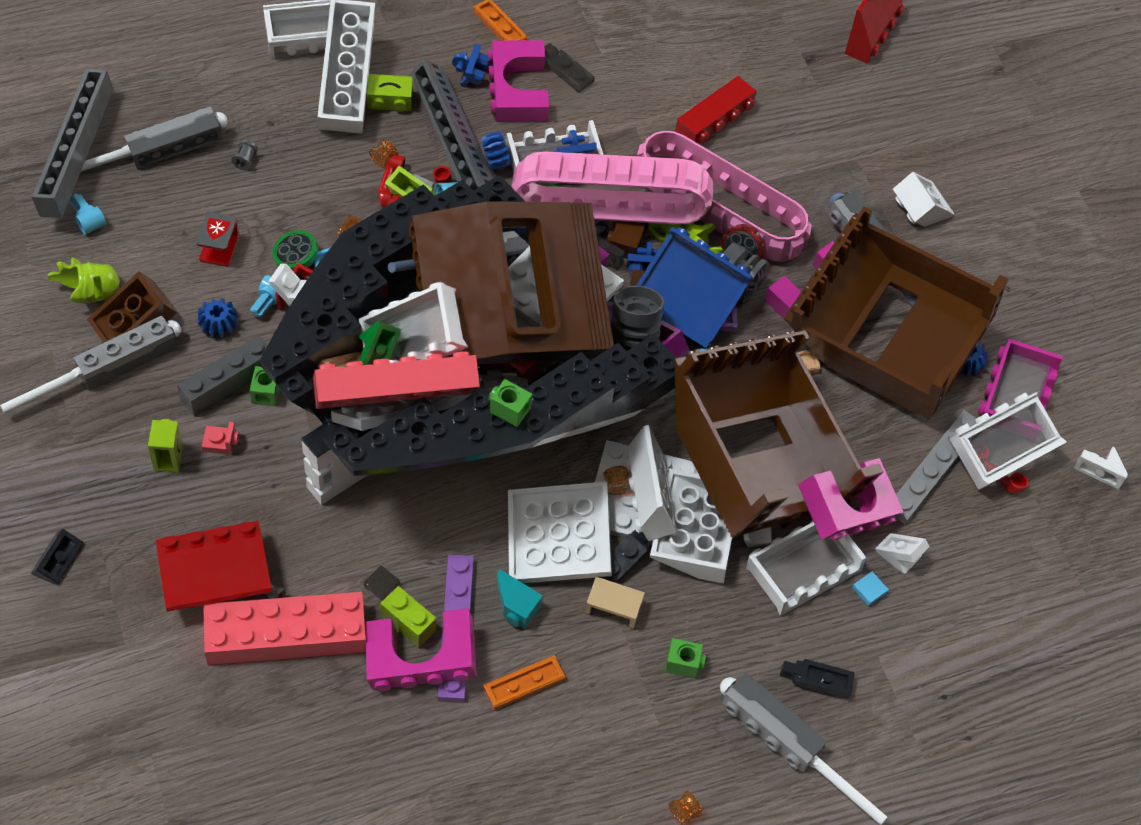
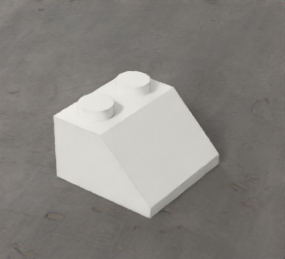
[893,172,955,227]

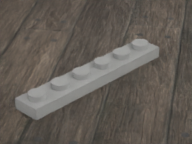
[895,410,977,524]

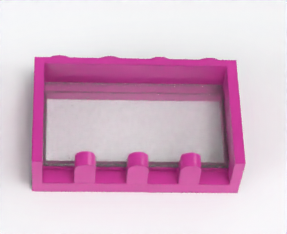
[978,338,1063,444]

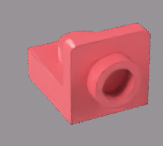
[202,422,240,455]

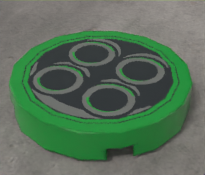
[272,230,319,270]

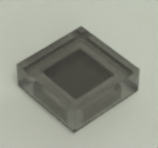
[364,565,400,601]

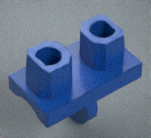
[452,44,489,87]
[553,130,597,154]
[626,242,659,276]

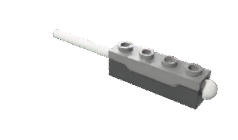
[81,106,228,172]
[0,316,181,414]
[720,672,888,825]

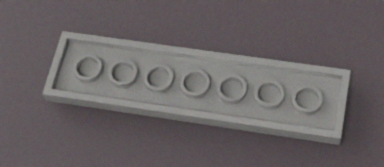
[331,369,528,431]

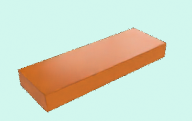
[473,0,528,41]
[483,655,566,711]

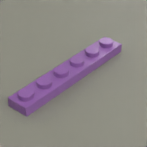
[438,555,473,702]

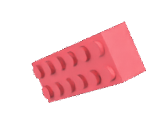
[313,352,480,409]
[204,592,366,665]

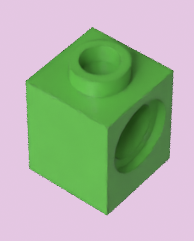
[250,366,279,406]
[488,379,532,427]
[665,638,706,678]

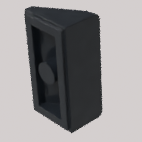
[31,528,84,585]

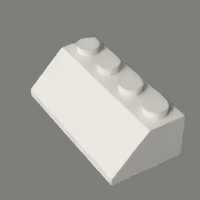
[626,425,677,541]

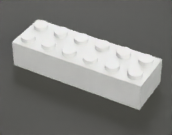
[318,0,375,134]

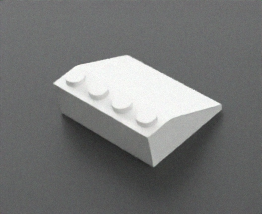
[650,469,733,584]

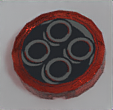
[721,224,766,261]

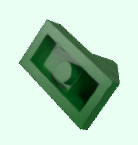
[359,321,402,365]

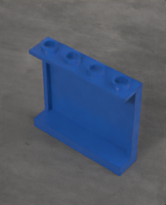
[636,227,752,349]

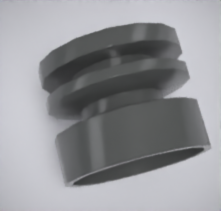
[723,242,769,304]
[611,286,664,348]

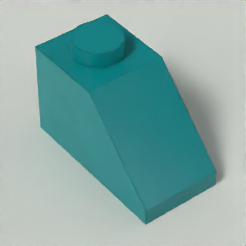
[496,570,543,630]

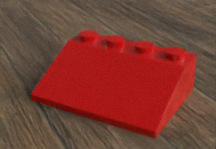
[844,0,905,64]
[156,521,272,612]

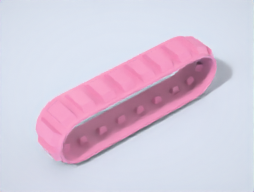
[637,131,812,262]
[512,152,713,224]

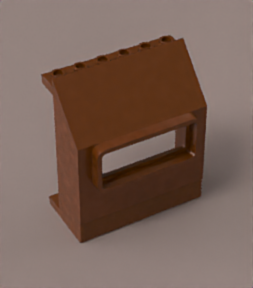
[409,202,614,364]
[783,207,1008,420]
[675,330,883,538]

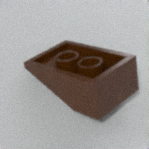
[87,271,177,343]

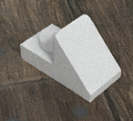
[268,264,307,306]
[1074,447,1128,490]
[875,533,929,574]

